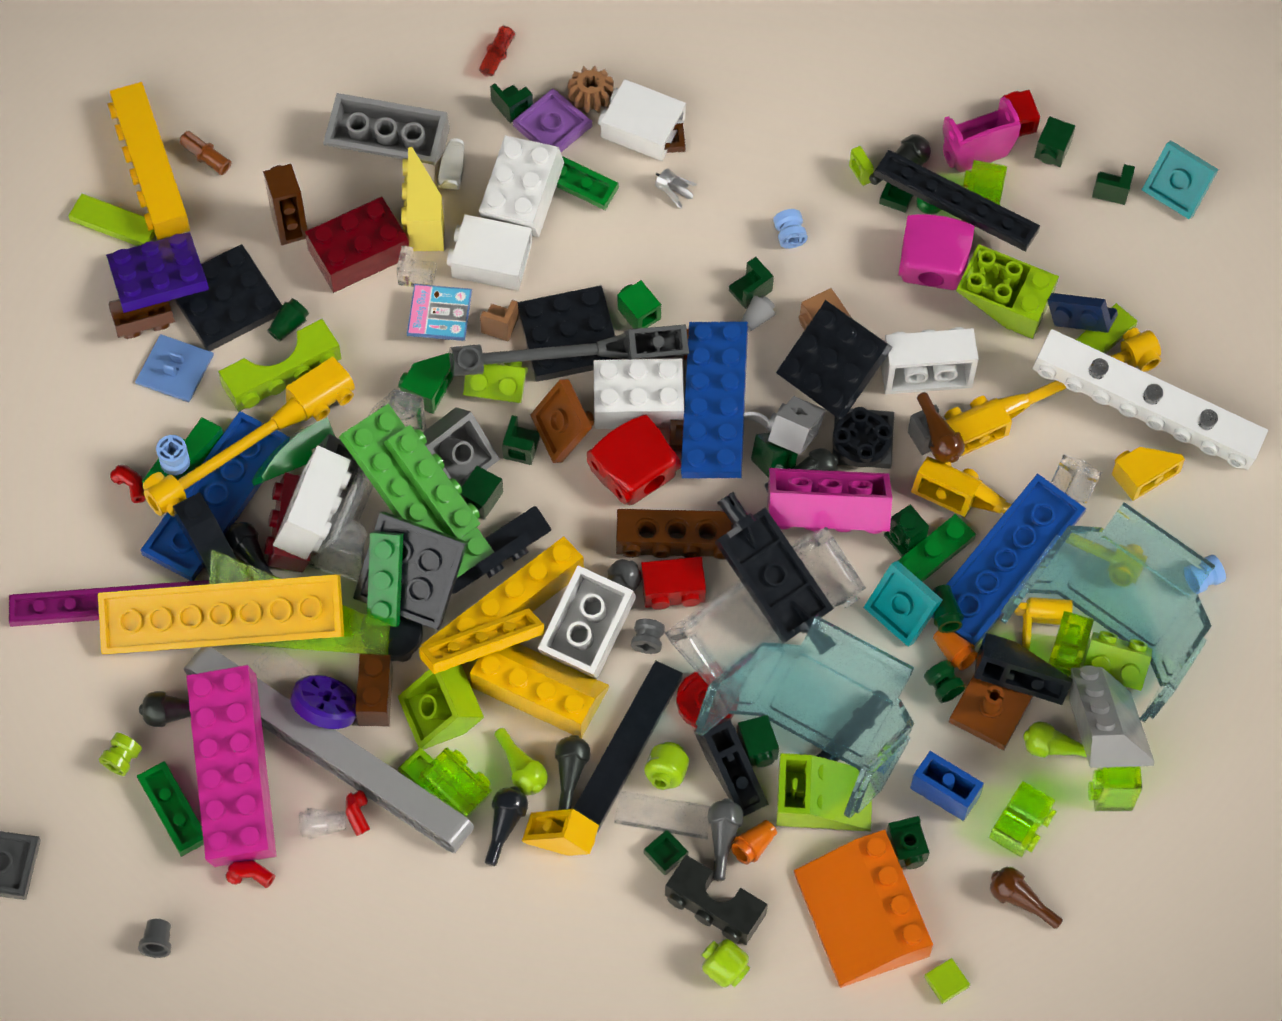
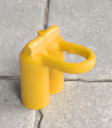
[1014,597,1073,650]

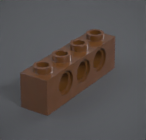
[616,509,733,560]

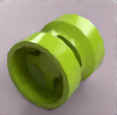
[98,732,142,776]

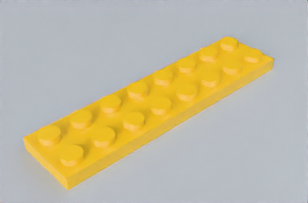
[98,574,344,655]

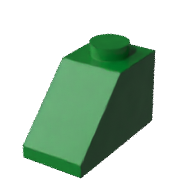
[398,352,455,414]

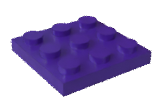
[106,232,209,313]

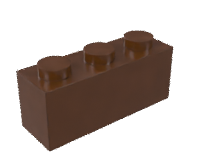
[263,164,308,246]

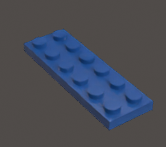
[681,321,748,478]
[140,411,289,581]
[932,473,1086,648]

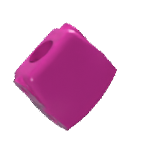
[942,97,1021,172]
[898,214,975,290]

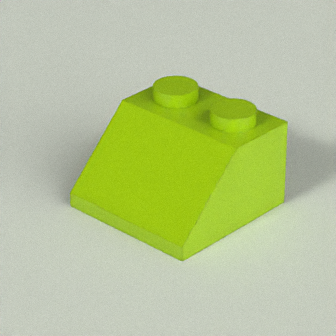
[397,665,484,750]

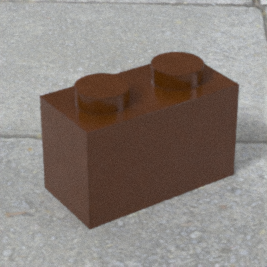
[356,654,393,727]

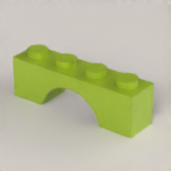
[218,319,342,412]

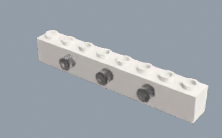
[1032,329,1268,470]

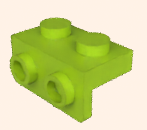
[463,362,528,403]
[1083,631,1153,691]

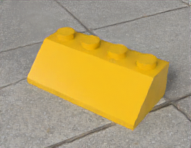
[470,643,609,739]

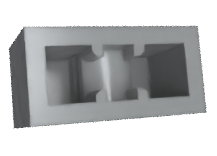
[767,396,826,455]

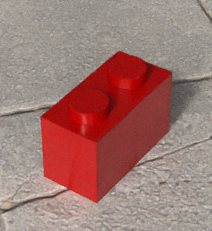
[641,557,706,610]

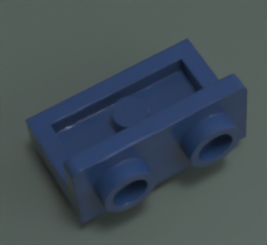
[1047,293,1118,333]

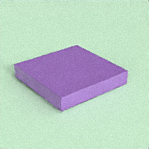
[513,88,592,152]

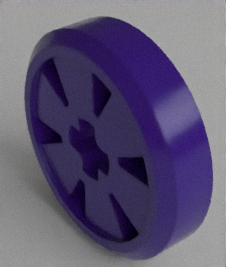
[290,675,357,729]

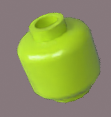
[644,742,689,790]
[701,939,751,987]

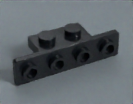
[452,506,551,594]

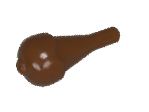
[917,392,965,463]
[990,866,1063,929]

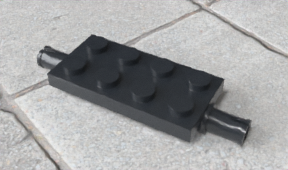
[714,492,837,656]

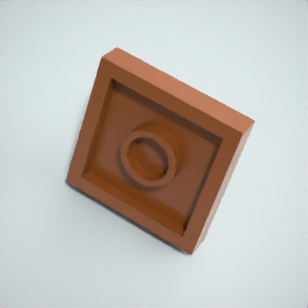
[530,379,594,463]
[949,675,1033,751]

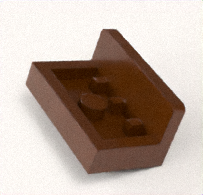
[108,299,175,339]

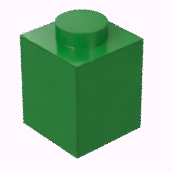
[617,280,662,329]

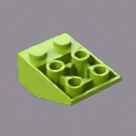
[956,244,1059,339]
[776,753,873,832]

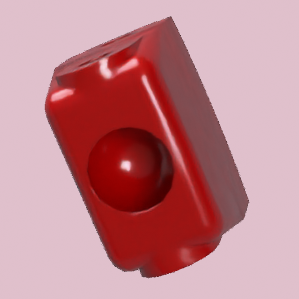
[587,414,681,505]

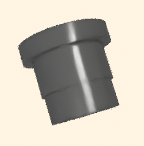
[138,919,172,958]

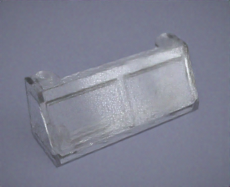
[308,389,427,581]
[664,527,866,692]

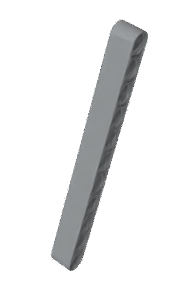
[184,647,475,853]

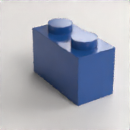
[910,751,984,821]

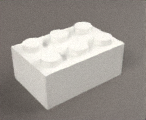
[479,136,564,238]
[881,327,979,395]
[594,359,684,429]
[273,445,352,560]
[538,566,636,679]

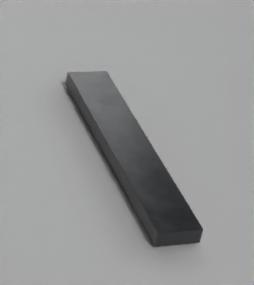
[874,150,1040,252]
[573,660,683,832]

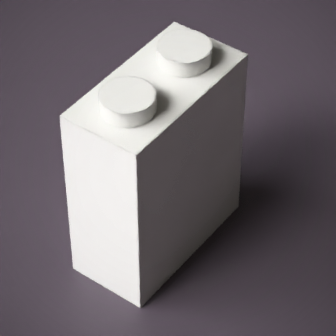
[598,79,686,161]
[447,215,532,291]

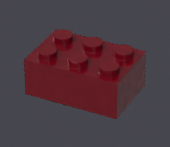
[305,196,410,293]

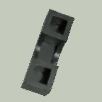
[665,855,768,945]

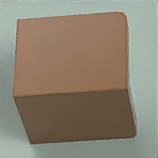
[480,300,519,341]

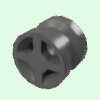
[631,618,665,654]

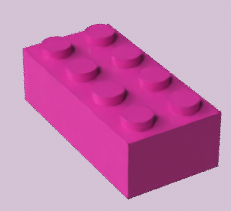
[767,468,893,534]

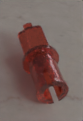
[479,26,515,77]

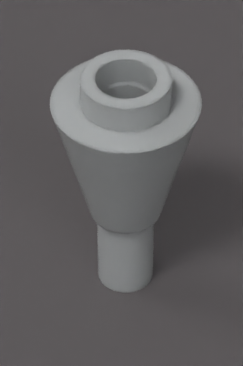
[741,295,776,332]

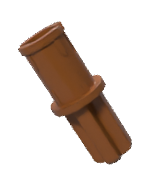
[179,131,232,175]

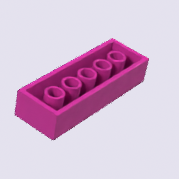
[186,665,277,867]

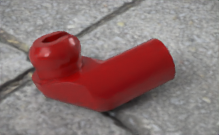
[110,465,146,503]
[345,790,370,836]
[225,860,275,888]

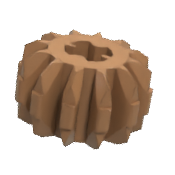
[567,65,614,114]

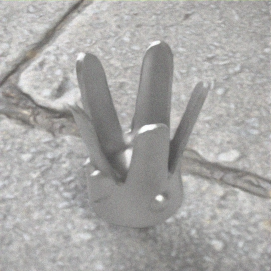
[655,169,697,209]

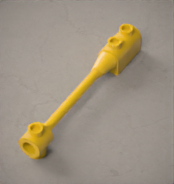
[944,328,1161,457]
[143,356,355,516]
[911,456,1148,587]

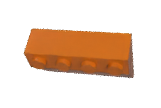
[794,829,933,988]

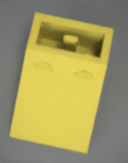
[401,147,445,251]

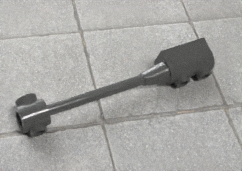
[449,324,689,377]

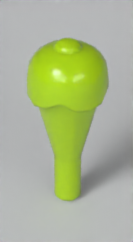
[1023,722,1087,758]
[495,728,548,795]

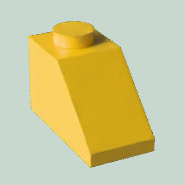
[1111,447,1185,501]
[522,809,599,856]

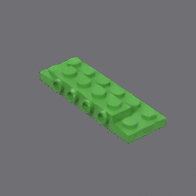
[339,403,494,579]

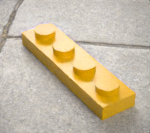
[419,608,544,674]

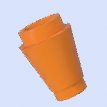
[933,630,978,671]
[731,820,777,865]

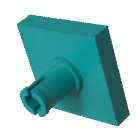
[1142,140,1219,219]
[863,560,943,647]

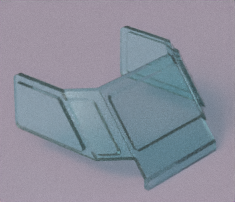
[1000,502,1215,723]
[696,616,914,818]

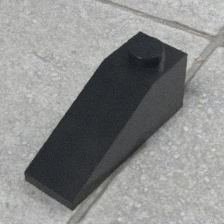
[173,492,246,584]
[974,633,1073,705]
[694,717,769,817]

